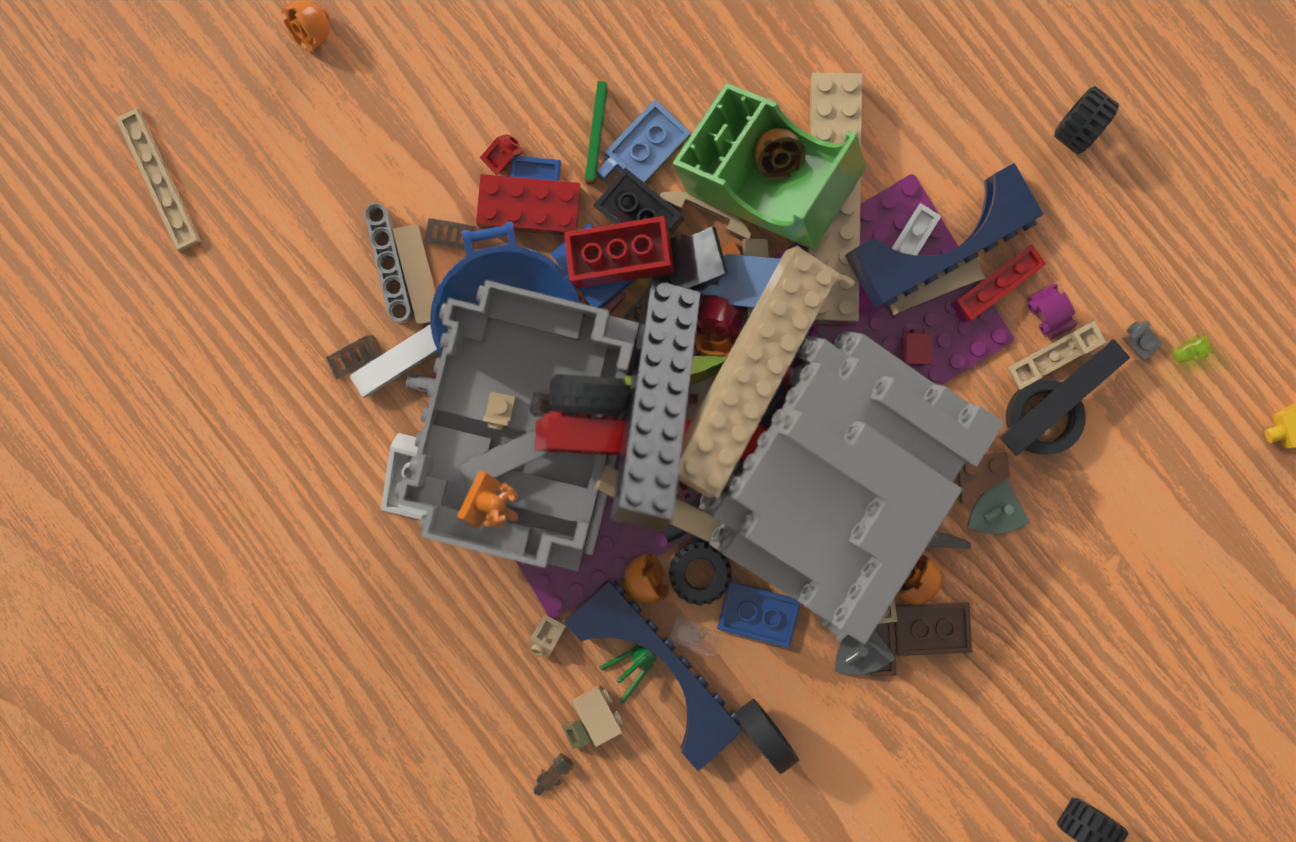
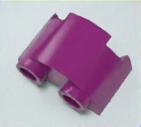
[1027,283,1078,340]

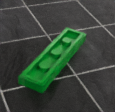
[585,81,608,184]

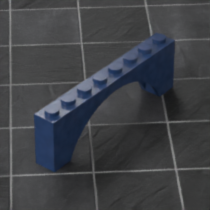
[845,163,1044,308]
[564,580,743,771]

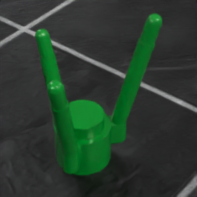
[600,645,657,703]

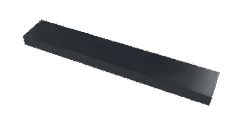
[999,339,1131,456]

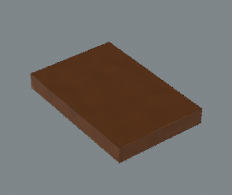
[895,602,972,656]

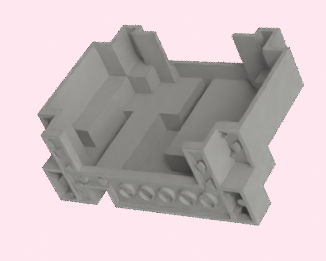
[395,280,639,571]
[699,330,1004,644]

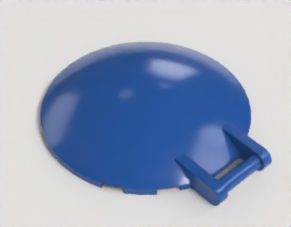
[430,222,580,356]

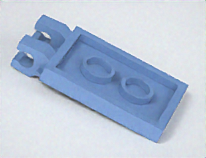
[597,100,691,183]
[700,254,781,308]

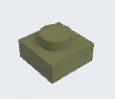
[562,720,591,749]

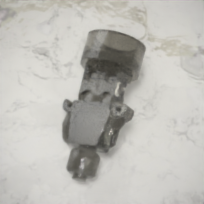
[533,753,575,796]

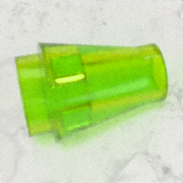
[1172,334,1213,364]

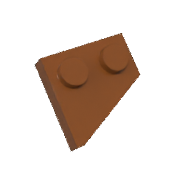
[958,452,1010,504]

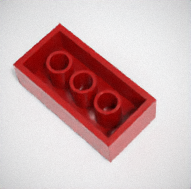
[476,174,581,236]
[564,216,675,289]

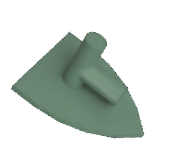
[968,479,1030,534]

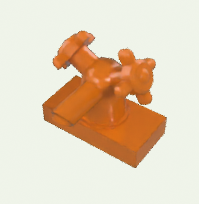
[457,471,518,529]

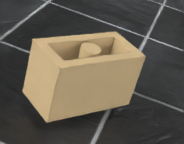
[572,685,625,747]

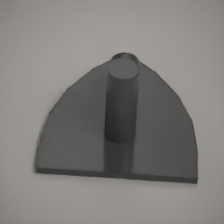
[835,629,896,675]

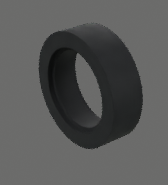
[1006,380,1086,454]
[735,698,800,774]

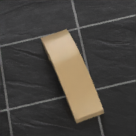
[660,192,751,240]
[889,258,985,315]
[1007,321,1106,390]

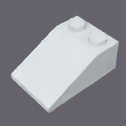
[381,433,428,520]

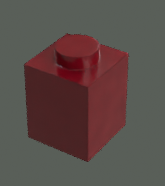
[903,329,932,365]

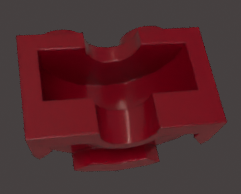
[695,296,744,337]

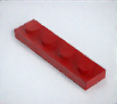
[954,244,1046,322]

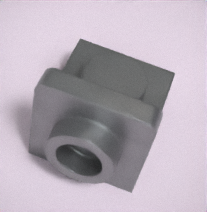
[1122,320,1163,361]

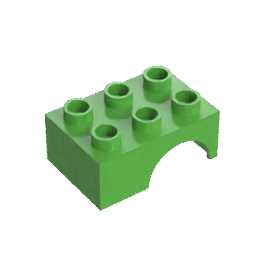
[673,83,866,250]

